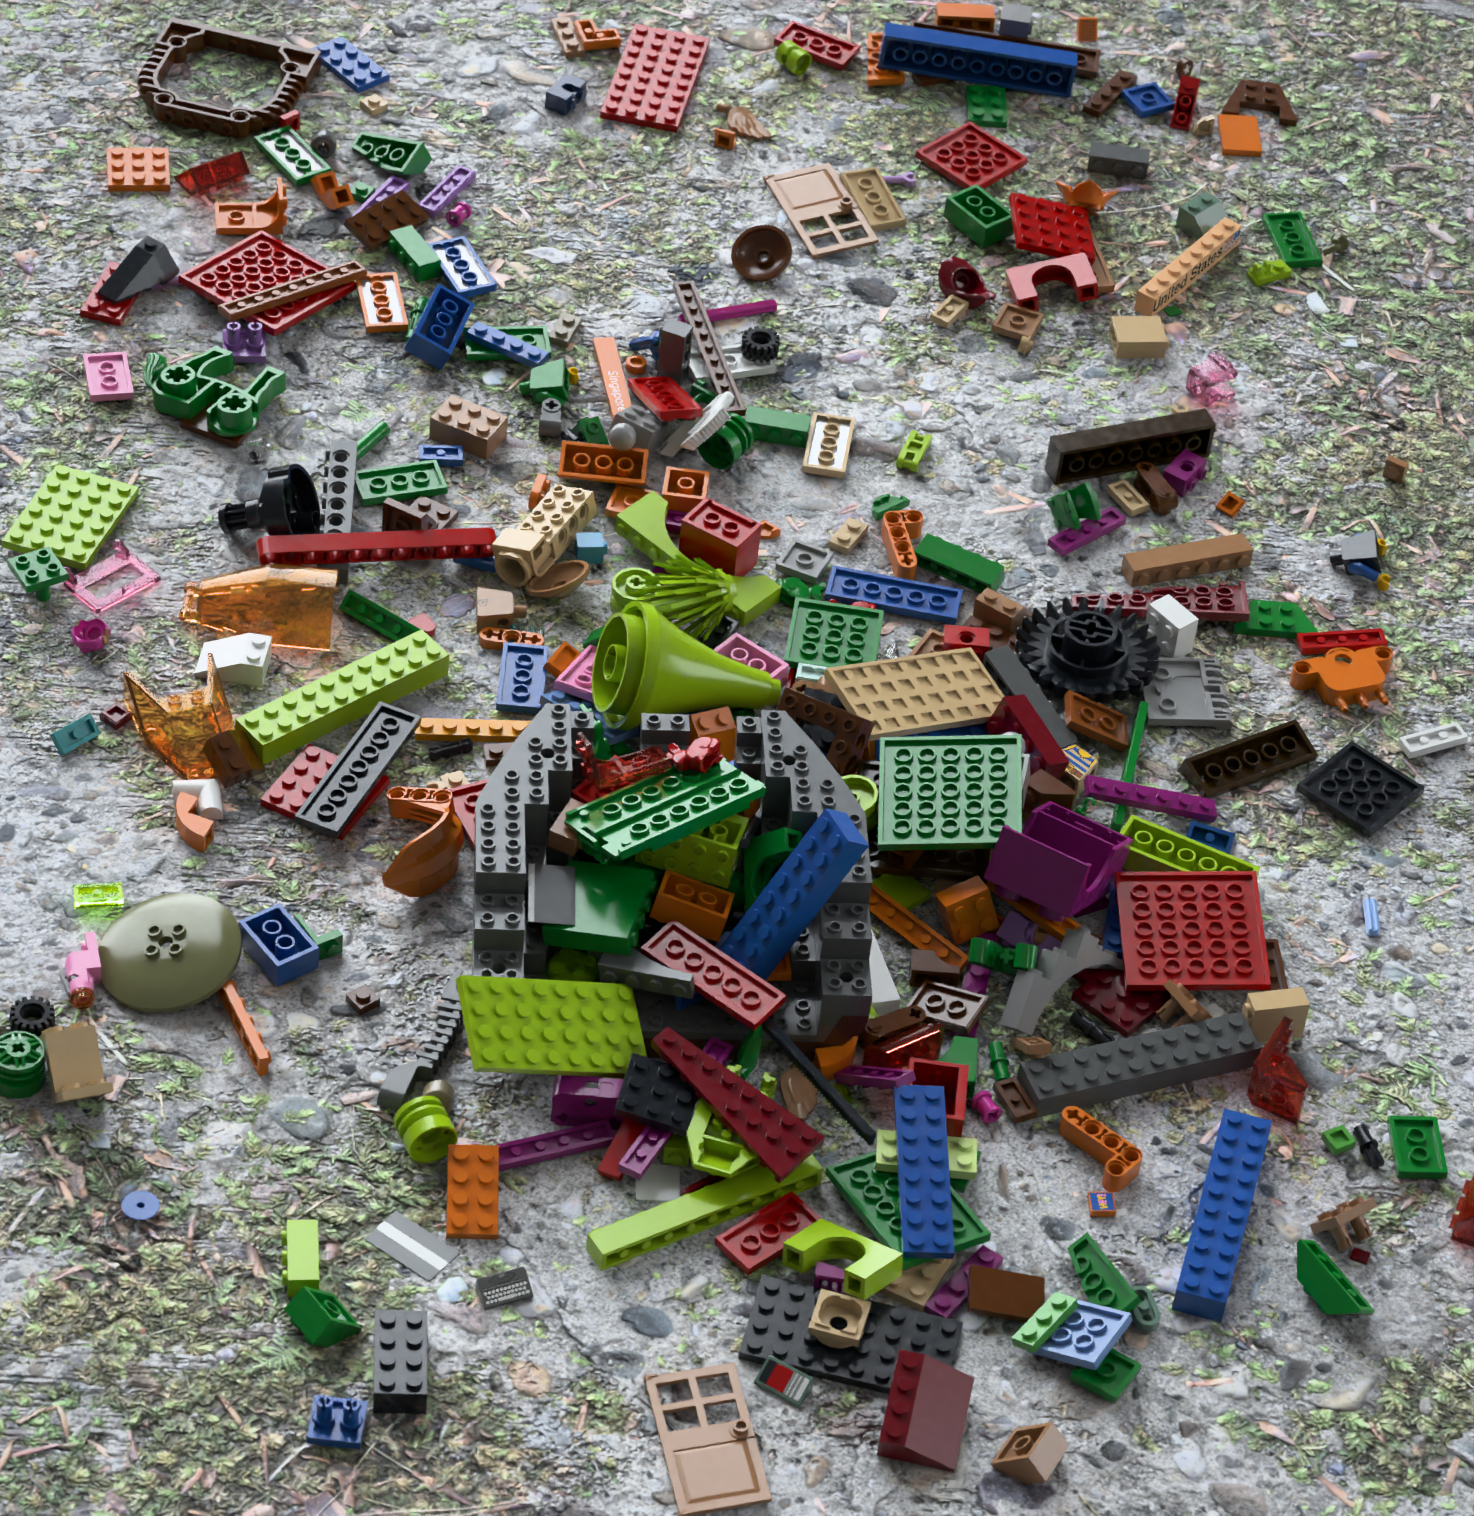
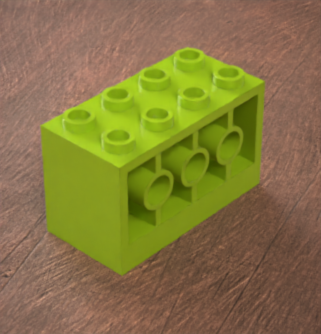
[635,814,750,888]

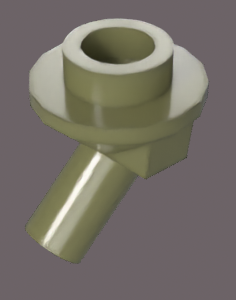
[1322,233,1350,256]

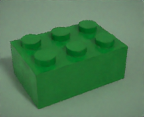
[943,184,1014,248]

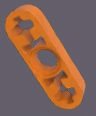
[479,627,544,651]

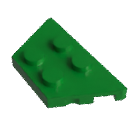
[1233,600,1318,639]

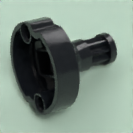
[218,464,321,536]

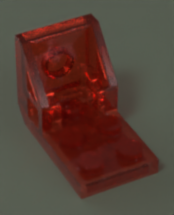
[1247,1016,1308,1124]

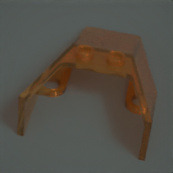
[123,653,234,780]

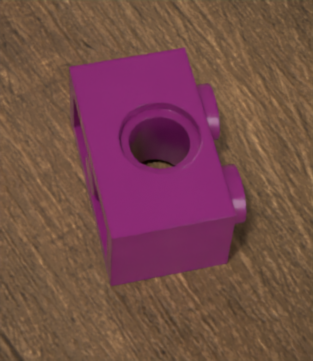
[1163,449,1207,497]

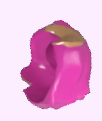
[71,618,111,654]

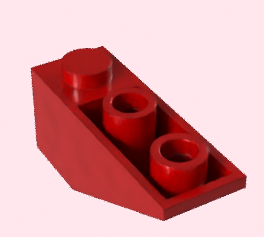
[1170,75,1201,131]

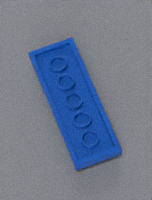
[825,565,963,625]

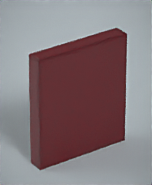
[1350,1247,1371,1265]

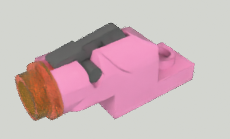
[59,932,101,1009]

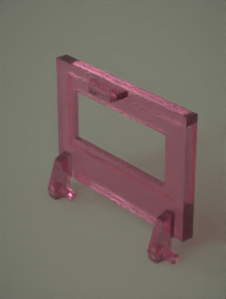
[63,539,161,614]

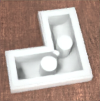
[172,779,223,820]

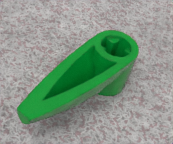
[730,1025,762,1080]

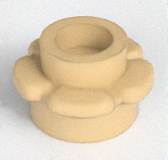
[1017,336,1034,356]

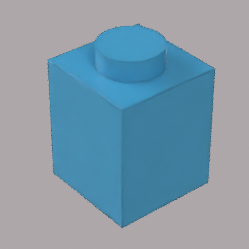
[574,532,608,564]

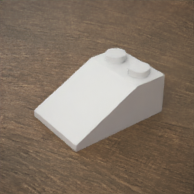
[194,633,272,687]

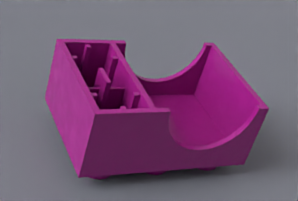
[984,801,1133,922]

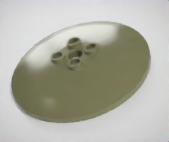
[98,893,242,1013]

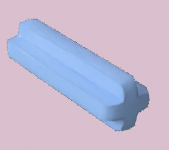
[1363,897,1380,937]

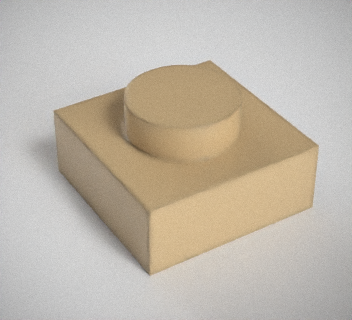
[360,94,388,116]

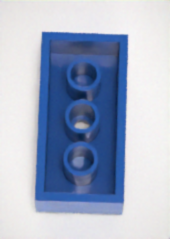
[404,283,475,371]

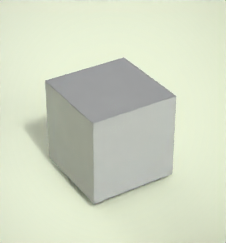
[999,2,1033,38]

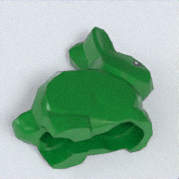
[775,577,827,609]

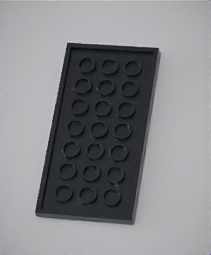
[738,1275,963,1394]

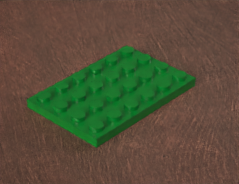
[825,1151,991,1270]

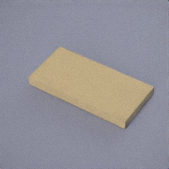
[839,167,907,231]

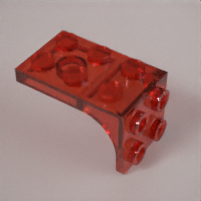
[575,732,671,790]

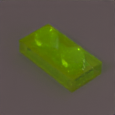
[73,882,124,909]

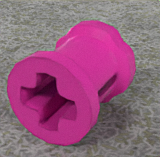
[446,201,472,227]
[971,1091,1002,1124]

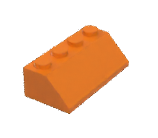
[558,440,649,486]

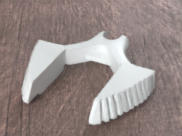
[658,392,734,458]

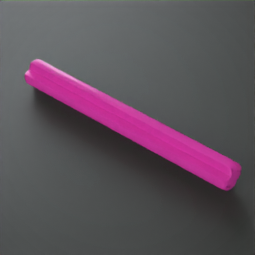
[678,299,777,323]

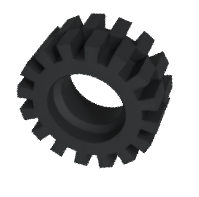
[741,326,780,363]
[10,996,55,1037]

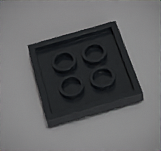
[613,1052,697,1137]

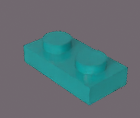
[50,713,101,756]

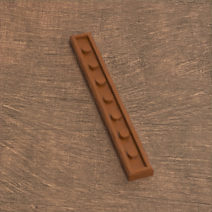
[218,260,367,322]

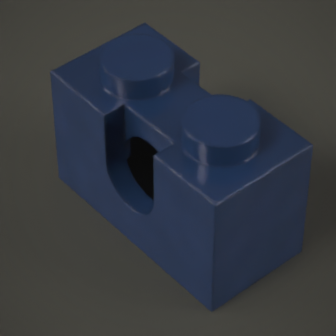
[545,73,587,116]

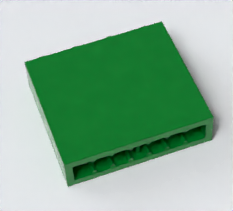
[542,860,658,956]

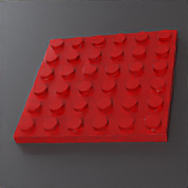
[178,230,357,336]
[1114,871,1271,991]

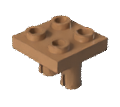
[1156,979,1212,1028]
[1309,1196,1377,1252]

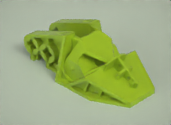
[686,1064,777,1178]

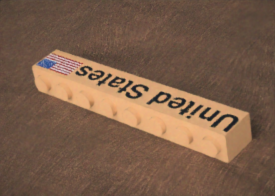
[1134,217,1242,316]

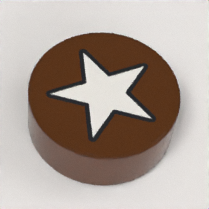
[1176,58,1193,77]

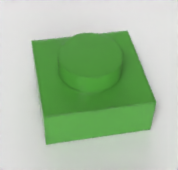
[1321,1125,1356,1156]

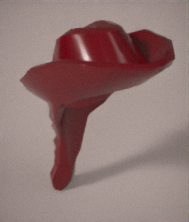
[938,256,996,309]

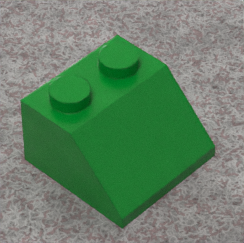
[284,1286,362,1348]

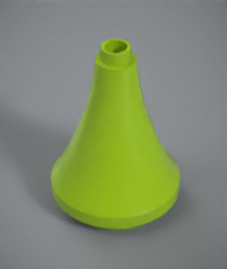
[592,601,781,731]

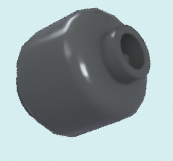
[310,129,337,159]

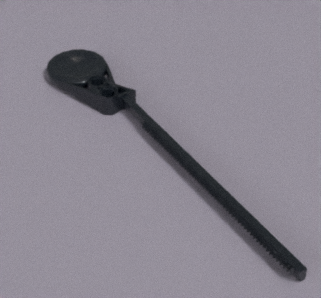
[638,896,876,1146]

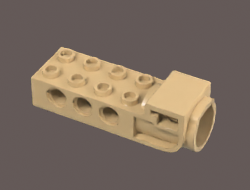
[492,485,597,587]

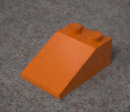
[689,706,736,762]

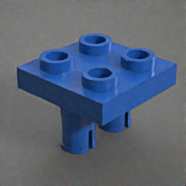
[307,1394,368,1450]

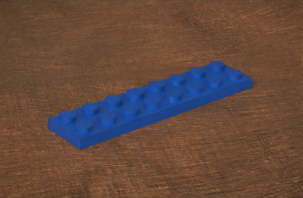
[893,1085,955,1259]

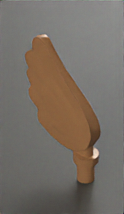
[716,103,772,141]
[780,1063,819,1121]

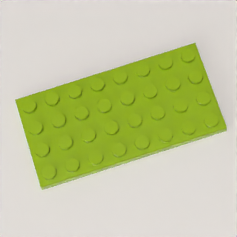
[456,975,647,1078]

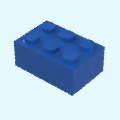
[238,903,319,986]

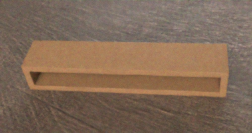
[1121,533,1253,587]

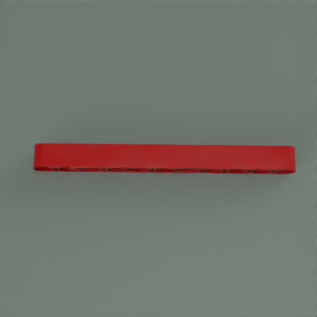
[256,527,497,566]

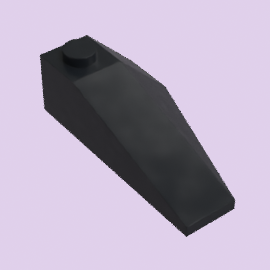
[97,235,180,304]

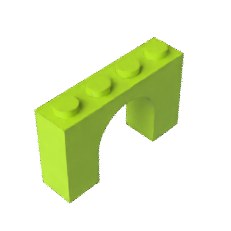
[782,1218,903,1300]

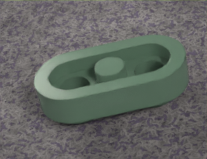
[1130,1285,1161,1332]

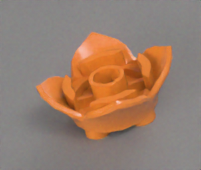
[1056,179,1117,216]

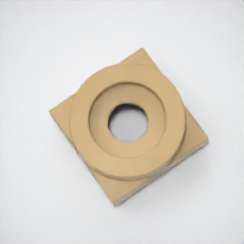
[807,1289,871,1348]

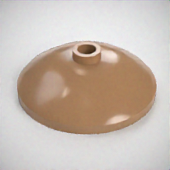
[525,560,590,599]

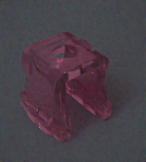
[1186,352,1238,407]

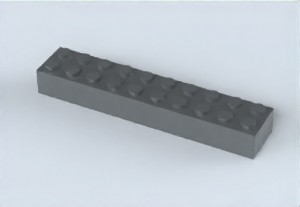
[1016,1012,1262,1118]

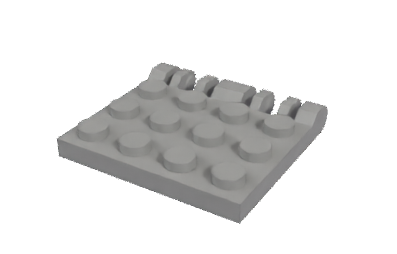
[1141,657,1232,730]

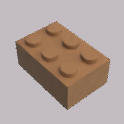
[429,394,508,460]

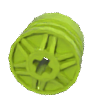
[393,1096,458,1163]

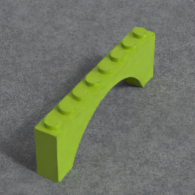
[614,491,781,628]

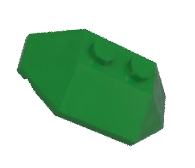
[1297,1239,1375,1316]

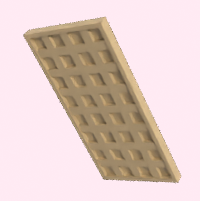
[823,647,1005,741]

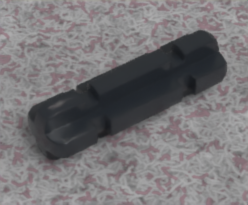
[428,738,473,761]

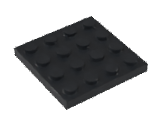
[1296,741,1425,838]

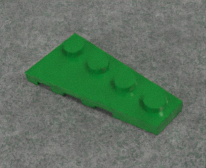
[1067,1232,1142,1313]

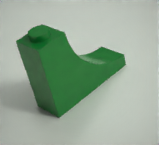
[902,1036,978,1098]

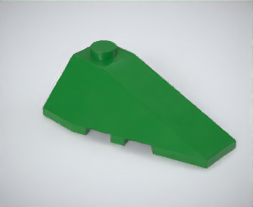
[351,131,432,175]

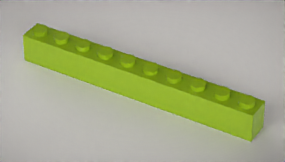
[586,1154,823,1271]

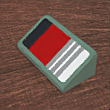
[754,1356,814,1407]

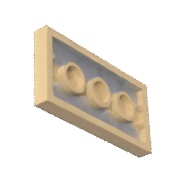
[802,412,856,479]

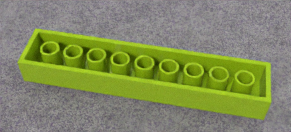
[235,629,449,765]

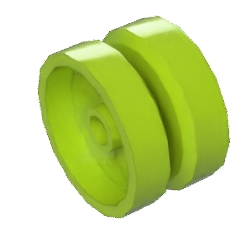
[610,567,661,614]
[841,775,879,832]

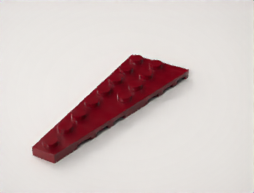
[1071,581,1250,623]
[651,1026,825,1184]

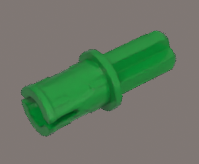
[988,1041,1010,1082]

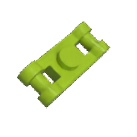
[896,430,933,473]

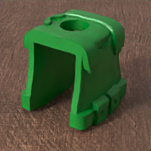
[1046,482,1102,530]

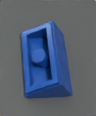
[1186,820,1236,854]

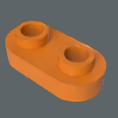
[528,473,551,509]

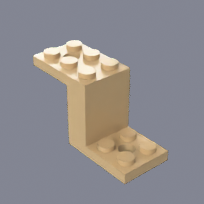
[38,1021,114,1104]

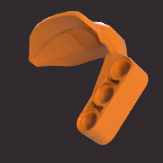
[382,786,464,897]

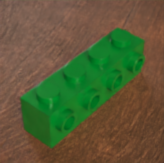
[914,533,1004,593]

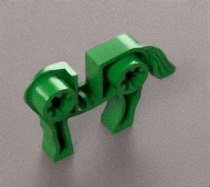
[143,346,286,437]

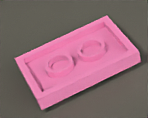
[83,352,134,402]

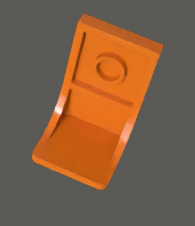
[215,178,287,235]

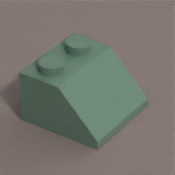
[1176,191,1229,240]

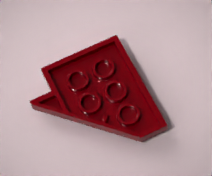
[1071,968,1171,1038]

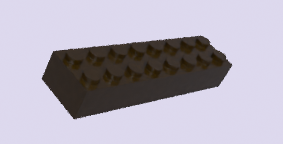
[1045,408,1216,485]

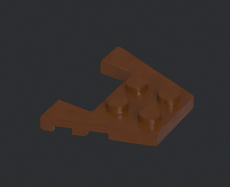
[1221,80,1297,127]

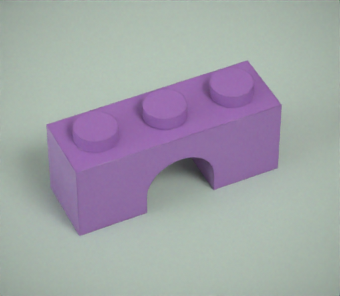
[997,910,1062,961]

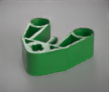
[967,938,1039,976]

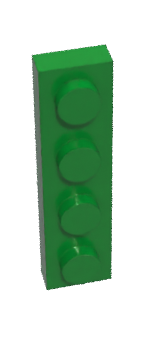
[339,589,421,641]

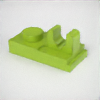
[1246,259,1292,286]

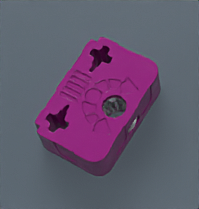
[551,1075,625,1130]

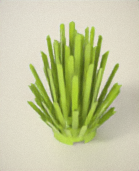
[626,555,737,641]

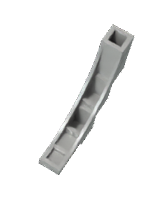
[1000,926,1123,1035]

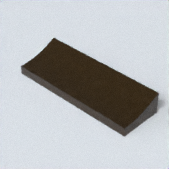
[1178,719,1319,799]

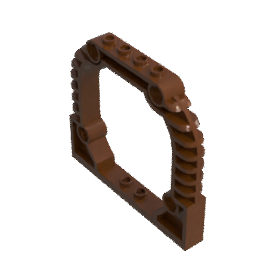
[137,17,321,138]

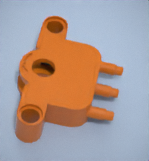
[1289,646,1393,713]

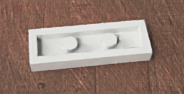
[1398,722,1468,759]

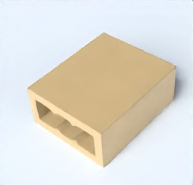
[1108,316,1169,358]
[1242,987,1310,1042]

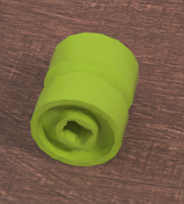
[775,40,812,75]

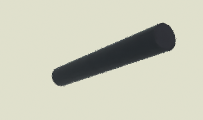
[739,817,761,848]

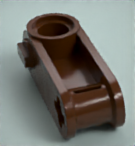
[1133,462,1178,516]
[858,1005,926,1053]

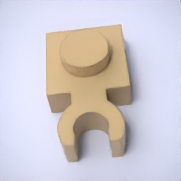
[426,770,470,789]

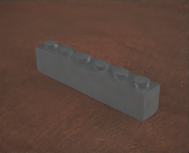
[982,645,1078,749]

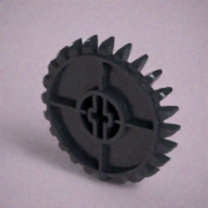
[1015,596,1161,704]

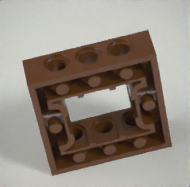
[777,688,875,777]

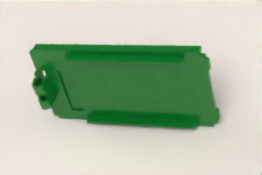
[564,757,766,864]

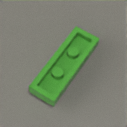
[1011,1291,1078,1353]

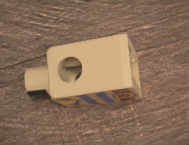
[1059,745,1099,797]

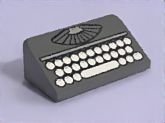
[475,1266,533,1310]

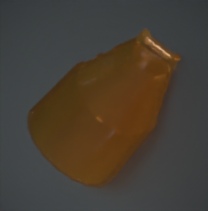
[178,563,340,651]

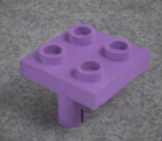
[223,322,266,363]

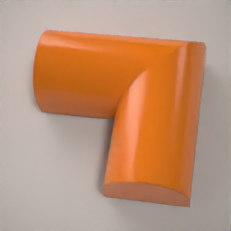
[574,19,622,51]

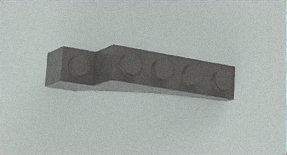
[587,947,696,999]

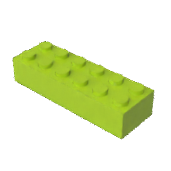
[1120,815,1260,879]

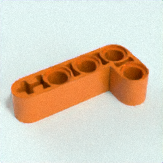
[881,510,924,580]
[1059,1106,1143,1193]

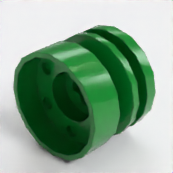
[697,412,754,469]
[0,1031,46,1099]

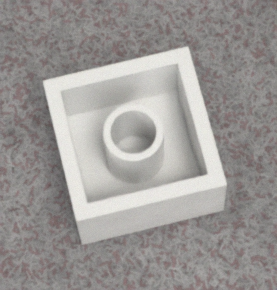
[1145,594,1199,658]

